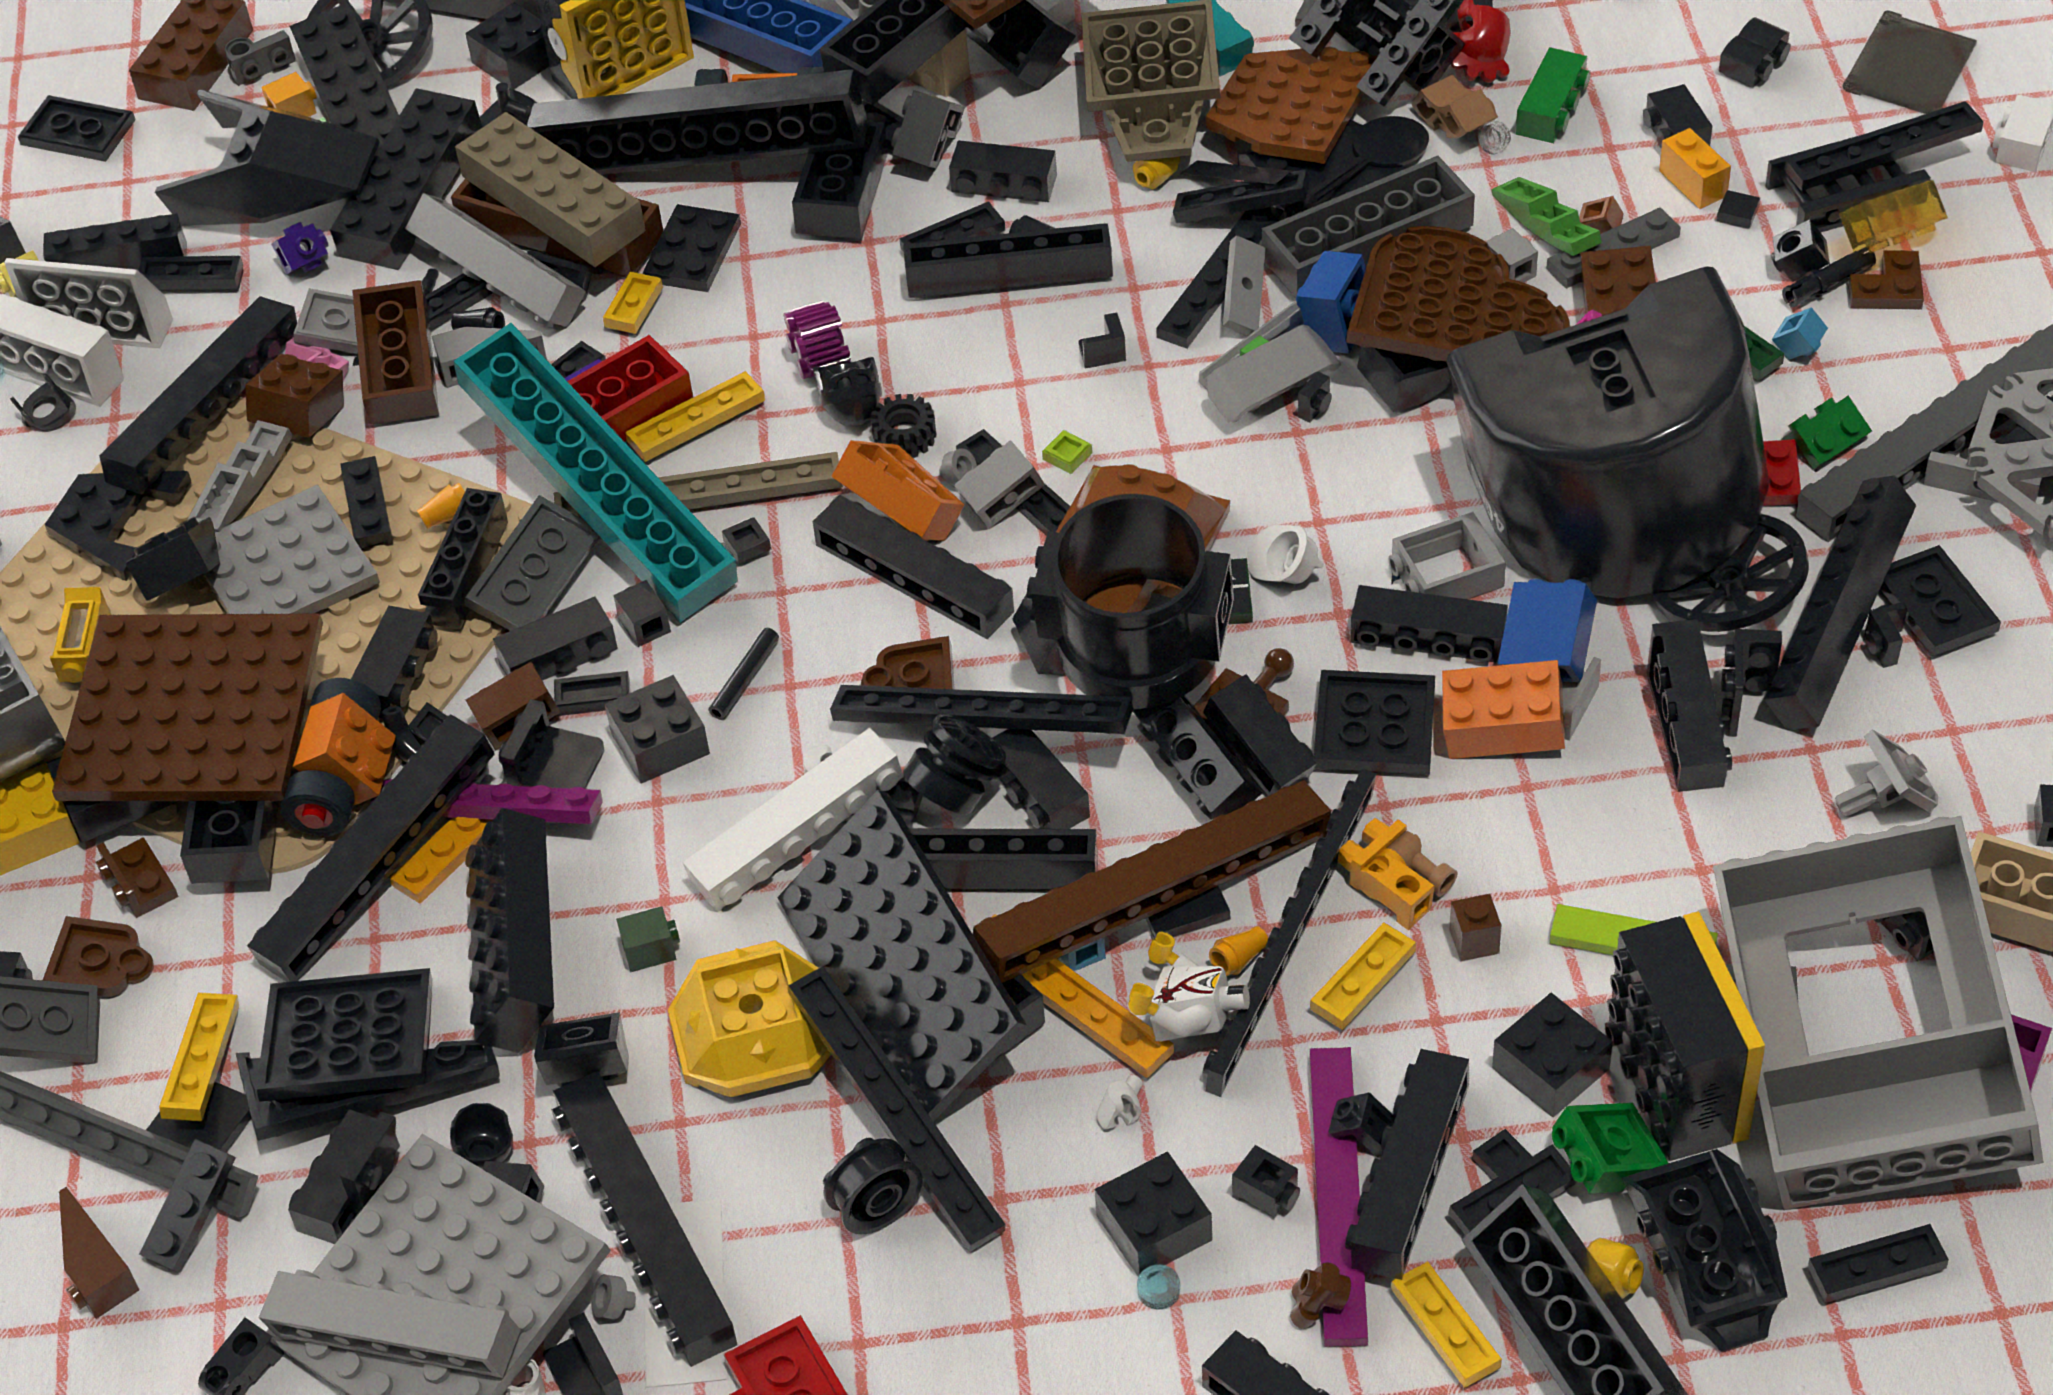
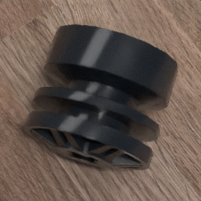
[903,714,1006,815]

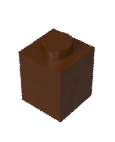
[1449,894,1502,961]

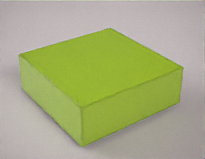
[1042,430,1093,474]

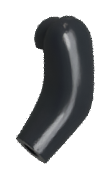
[382,706,422,762]

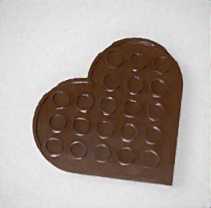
[1346,226,1570,362]

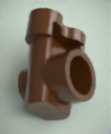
[1290,1262,1351,1329]

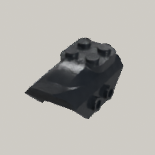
[1622,1149,1788,1352]

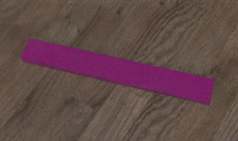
[1310,1047,1368,1347]

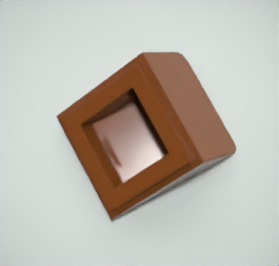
[1579,196,1624,234]

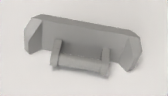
[1207,325,1341,422]

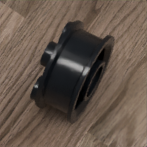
[823,1137,923,1234]

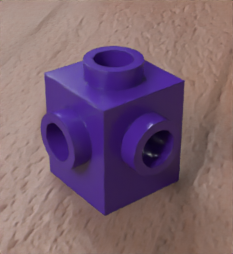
[271,222,329,274]

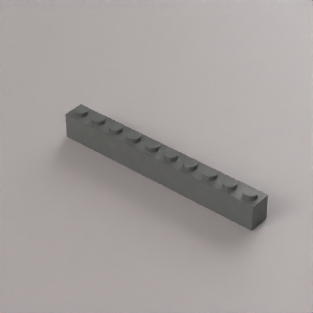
[1796,324,2053,542]

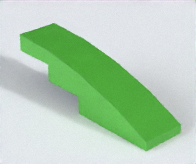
[1491,177,1602,256]

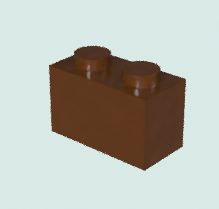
[465,662,561,750]

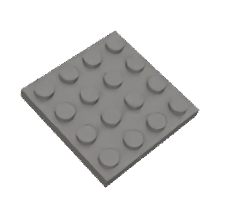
[202,484,380,614]

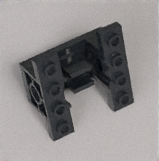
[1289,0,1465,107]

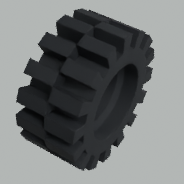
[871,394,937,458]

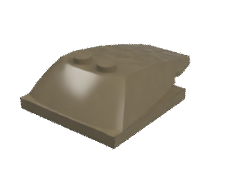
[1081,0,1221,162]

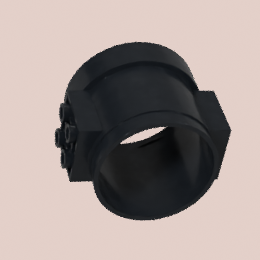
[1027,494,1234,709]

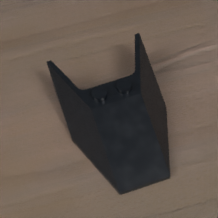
[154,90,380,226]

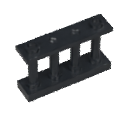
[1765,135,1931,233]

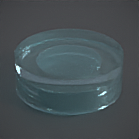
[1137,1265,1180,1310]

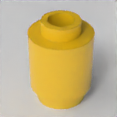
[1133,156,1181,189]

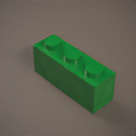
[1516,47,1591,144]

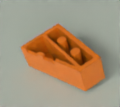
[831,440,965,542]

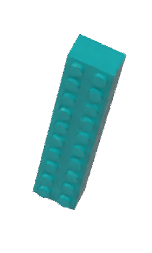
[454,323,738,623]

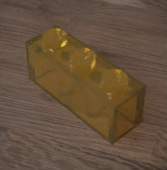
[1839,180,1948,254]

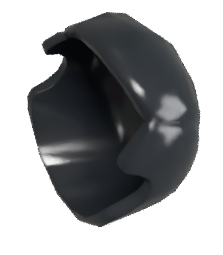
[450,1103,513,1169]

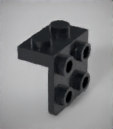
[498,699,604,788]

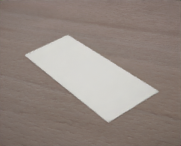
[644,1198,727,1388]

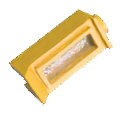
[50,587,111,683]

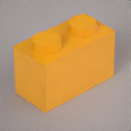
[1659,128,1731,209]

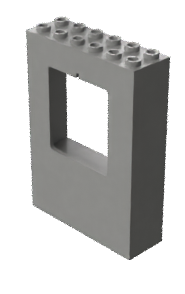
[1713,816,2044,1210]

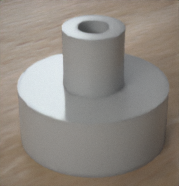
[939,449,977,486]
[591,1274,636,1319]

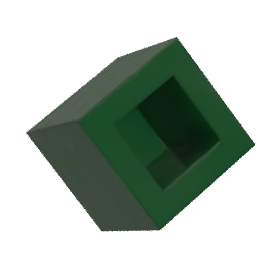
[616,906,680,973]

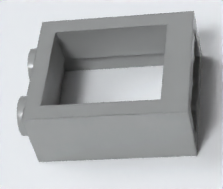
[1388,512,1506,599]

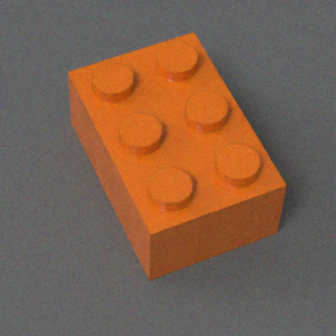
[1442,660,1565,759]

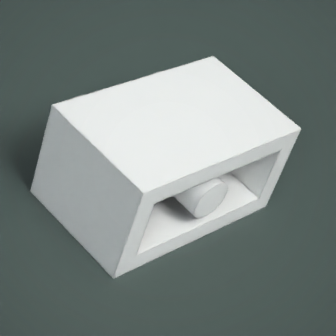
[1993,94,2053,172]

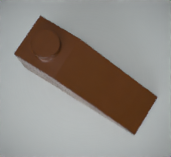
[59,1187,139,1319]

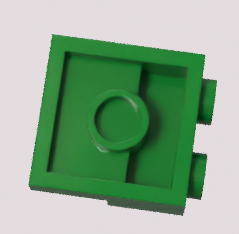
[1552,1103,1668,1194]

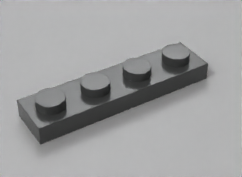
[1546,207,1681,289]

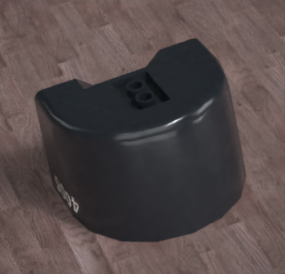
[1447,266,1769,598]

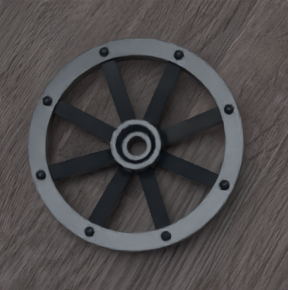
[307,0,433,87]
[1652,514,1809,632]

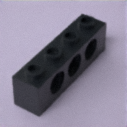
[1133,695,1262,820]

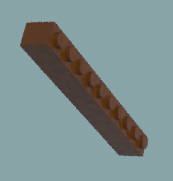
[973,780,1332,983]

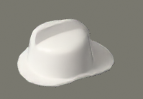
[1247,525,1324,584]

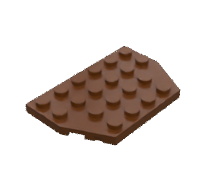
[1206,47,1378,164]

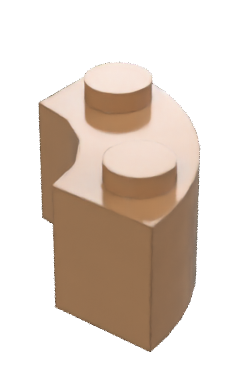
[1411,74,1498,139]

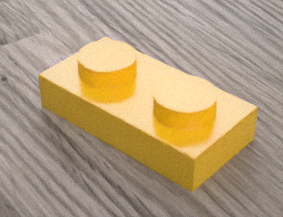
[603,272,663,334]

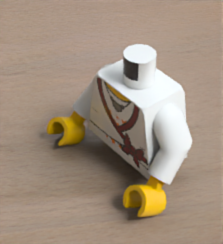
[1128,932,1250,1041]

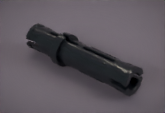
[1782,246,1876,308]

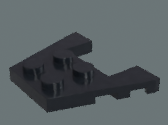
[44,470,191,581]

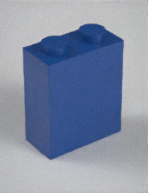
[1497,579,1597,682]

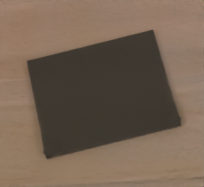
[1842,10,1977,114]

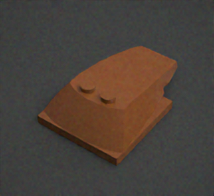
[1056,464,1231,613]

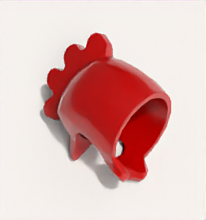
[1451,0,1511,83]

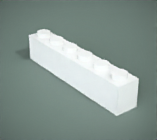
[682,727,904,912]

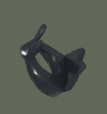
[10,373,76,430]

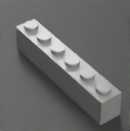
[405,193,586,328]
[258,1270,521,1378]

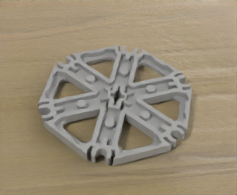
[1966,368,2053,539]

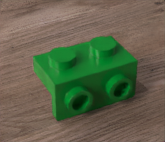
[1781,395,1872,469]

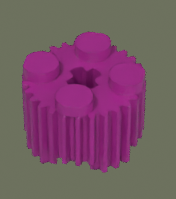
[783,301,851,379]

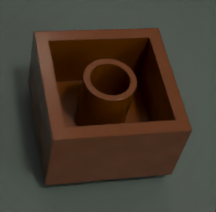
[245,354,344,438]

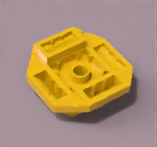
[668,940,831,1097]

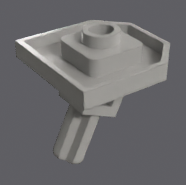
[1835,730,1939,816]

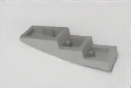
[187,420,293,532]

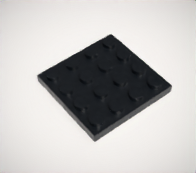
[256,968,432,1102]

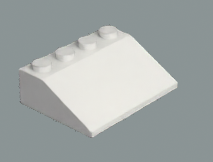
[4,258,173,348]

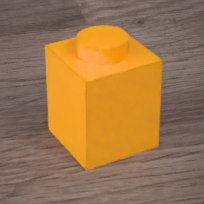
[261,72,317,117]

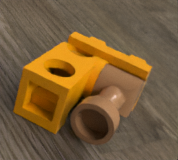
[1338,818,1458,930]

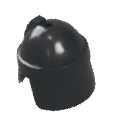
[813,357,882,426]

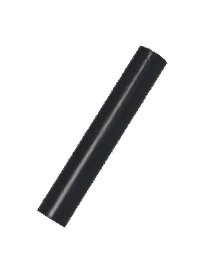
[708,627,779,720]

